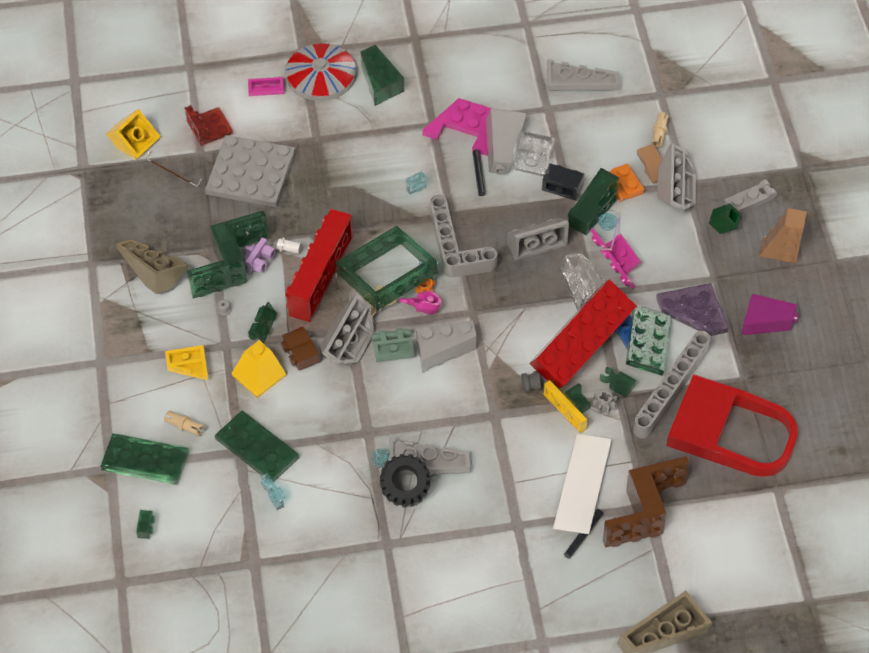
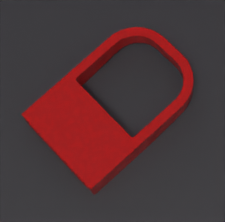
[666,374,798,477]

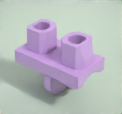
[242,237,275,275]

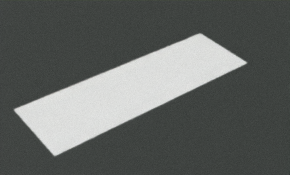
[553,434,612,534]

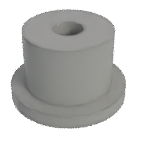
[216,300,232,316]

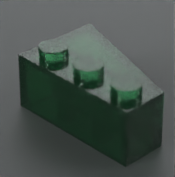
[360,45,404,106]
[567,168,619,236]

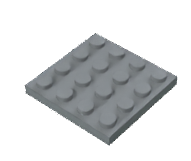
[205,135,295,207]

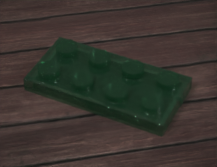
[626,305,671,376]
[215,410,300,484]
[100,433,189,485]

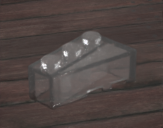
[560,252,607,311]

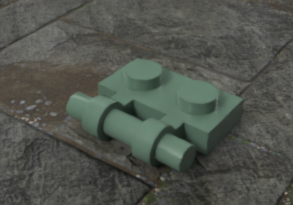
[372,328,414,362]

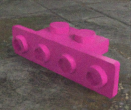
[590,228,642,289]

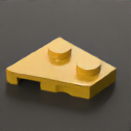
[165,345,209,380]

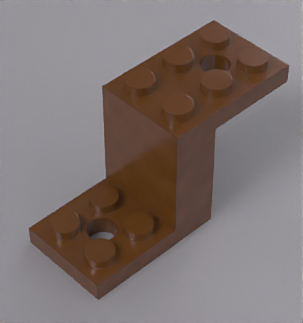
[603,456,689,548]

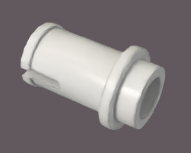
[277,237,301,254]

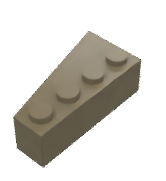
[617,591,712,653]

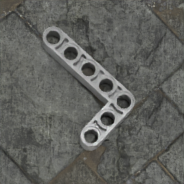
[430,195,497,277]

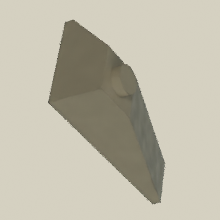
[116,239,188,294]

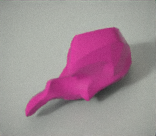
[399,290,441,315]

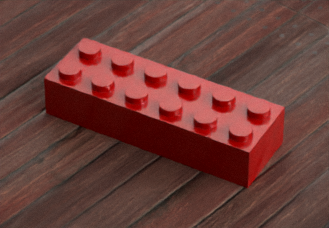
[285,209,353,323]
[529,279,637,389]

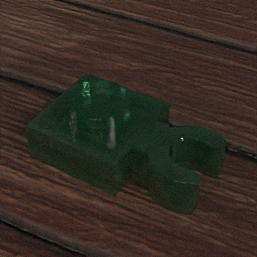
[599,367,636,398]

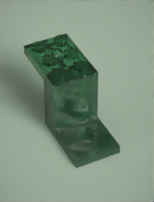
[187,210,269,299]

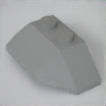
[657,143,696,211]
[321,294,374,365]

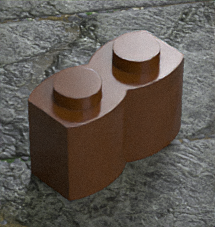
[281,327,320,371]

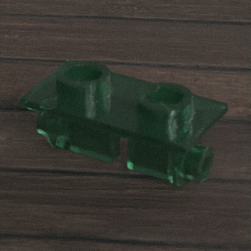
[248,302,277,343]

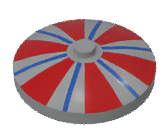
[286,43,356,101]

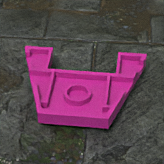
[422,98,491,156]

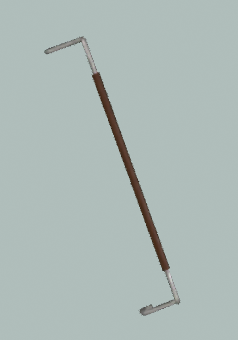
[145,150,203,187]

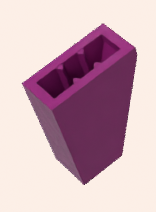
[742,294,799,335]

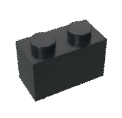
[542,163,585,201]

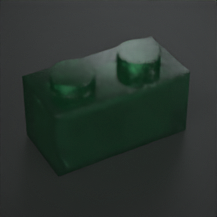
[136,510,155,539]

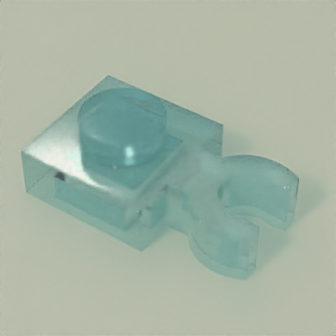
[260,473,285,510]

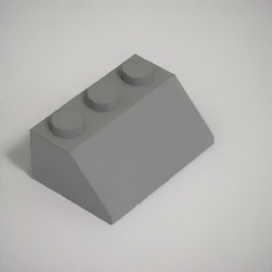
[507,218,569,260]

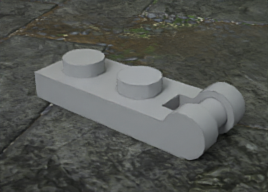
[724,180,778,214]

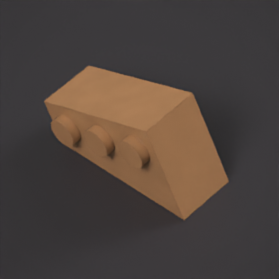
[759,208,807,263]

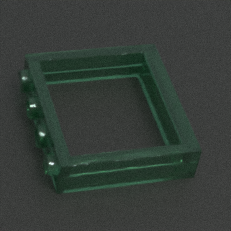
[336,225,438,310]

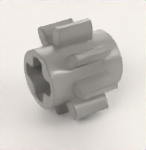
[592,389,617,414]

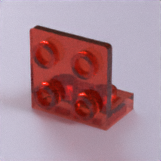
[184,105,233,146]

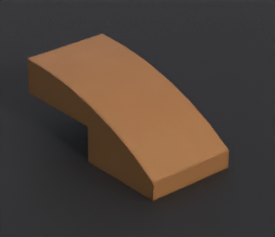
[637,144,662,184]

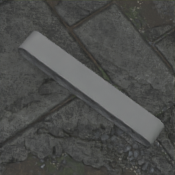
[633,331,711,438]

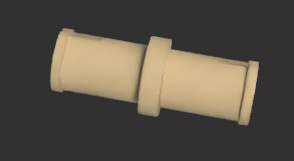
[651,112,669,148]
[164,410,204,437]

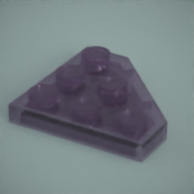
[656,283,728,336]

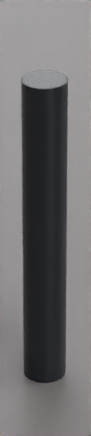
[472,150,485,196]
[564,509,603,559]

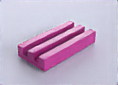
[248,77,284,96]

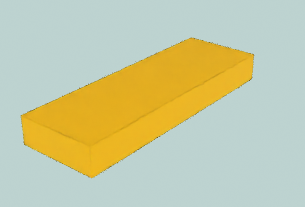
[544,380,587,433]

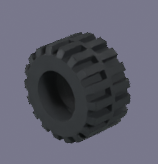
[380,454,431,508]

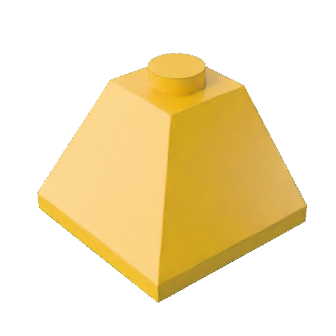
[106,109,161,159]
[231,340,286,399]

